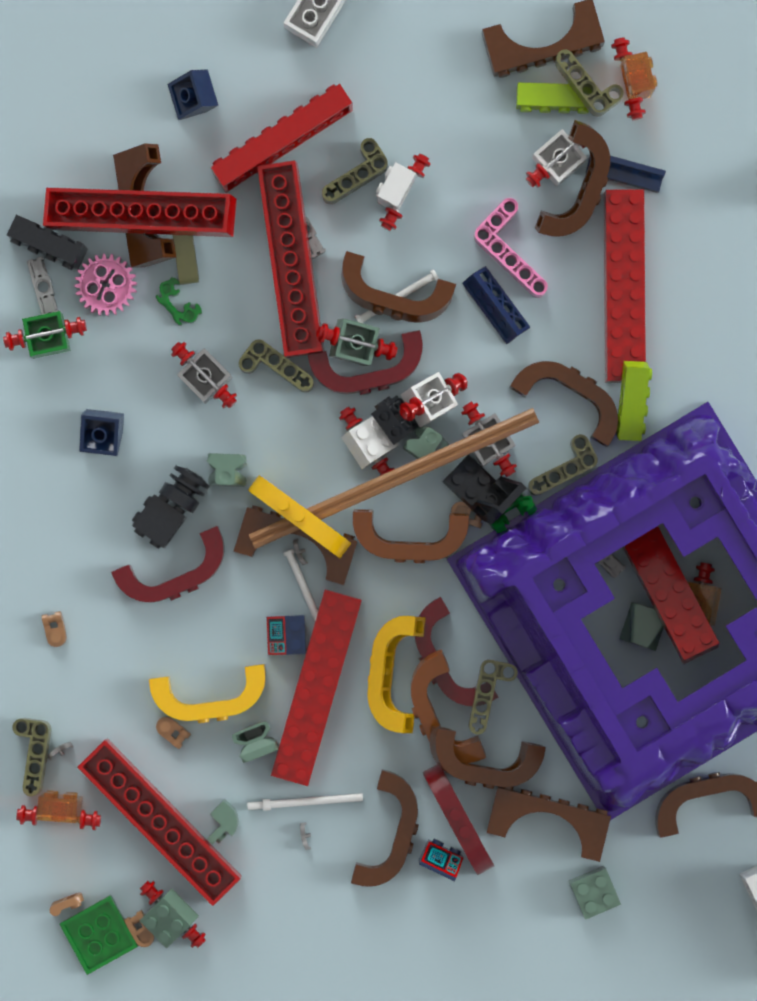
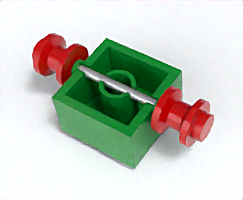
[3,311,87,359]

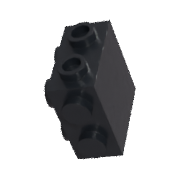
[371,395,419,445]
[132,494,187,549]

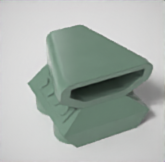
[403,426,449,459]
[206,453,247,487]
[619,602,664,651]
[232,721,279,763]

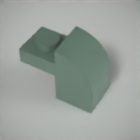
[207,799,239,844]

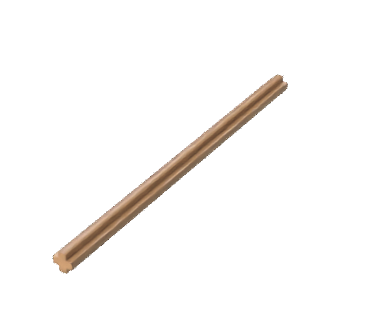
[249,408,539,549]

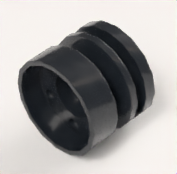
[159,465,210,513]

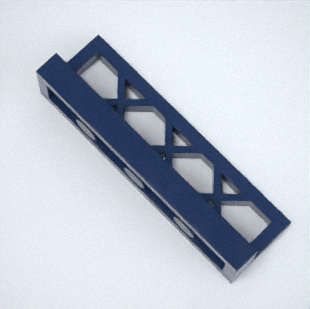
[585,155,666,193]
[462,266,530,344]

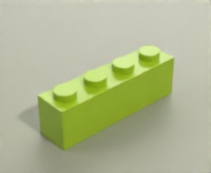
[516,82,592,114]
[616,361,652,441]

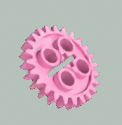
[74,253,137,316]

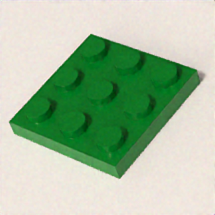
[59,895,139,975]

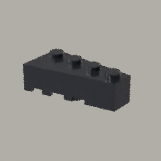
[7,214,88,271]

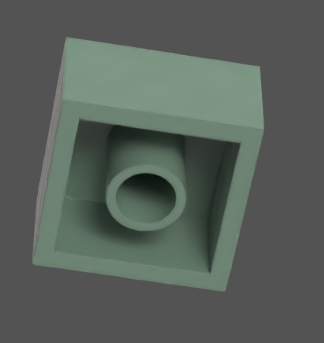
[569,866,621,920]

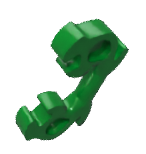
[156,277,202,326]
[489,494,537,533]

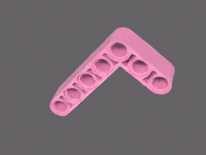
[474,198,548,298]

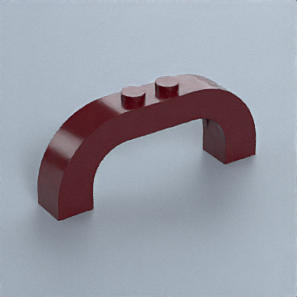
[308,330,423,395]
[111,526,225,602]
[415,597,499,706]
[423,764,494,875]

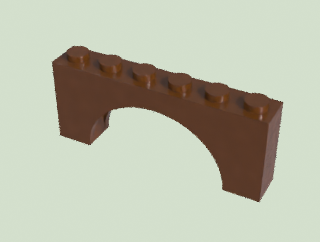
[481,0,605,78]
[113,143,177,268]
[234,505,358,585]
[487,786,611,862]

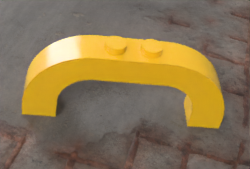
[248,475,351,558]
[367,616,425,733]
[149,664,266,723]

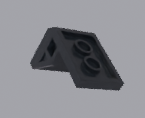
[442,454,527,525]

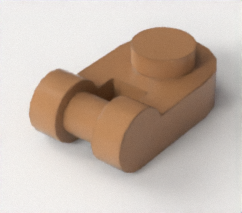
[451,502,483,529]
[42,611,67,647]
[156,717,191,749]
[49,892,84,916]
[124,910,155,947]

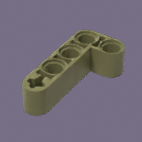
[555,49,624,117]
[322,138,388,204]
[172,235,199,285]
[239,339,314,392]
[528,434,598,495]
[468,659,518,735]
[12,718,51,797]

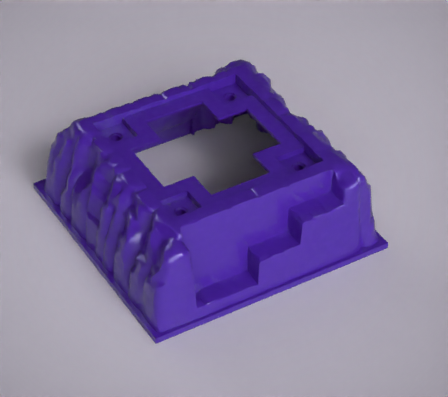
[446,402,757,820]

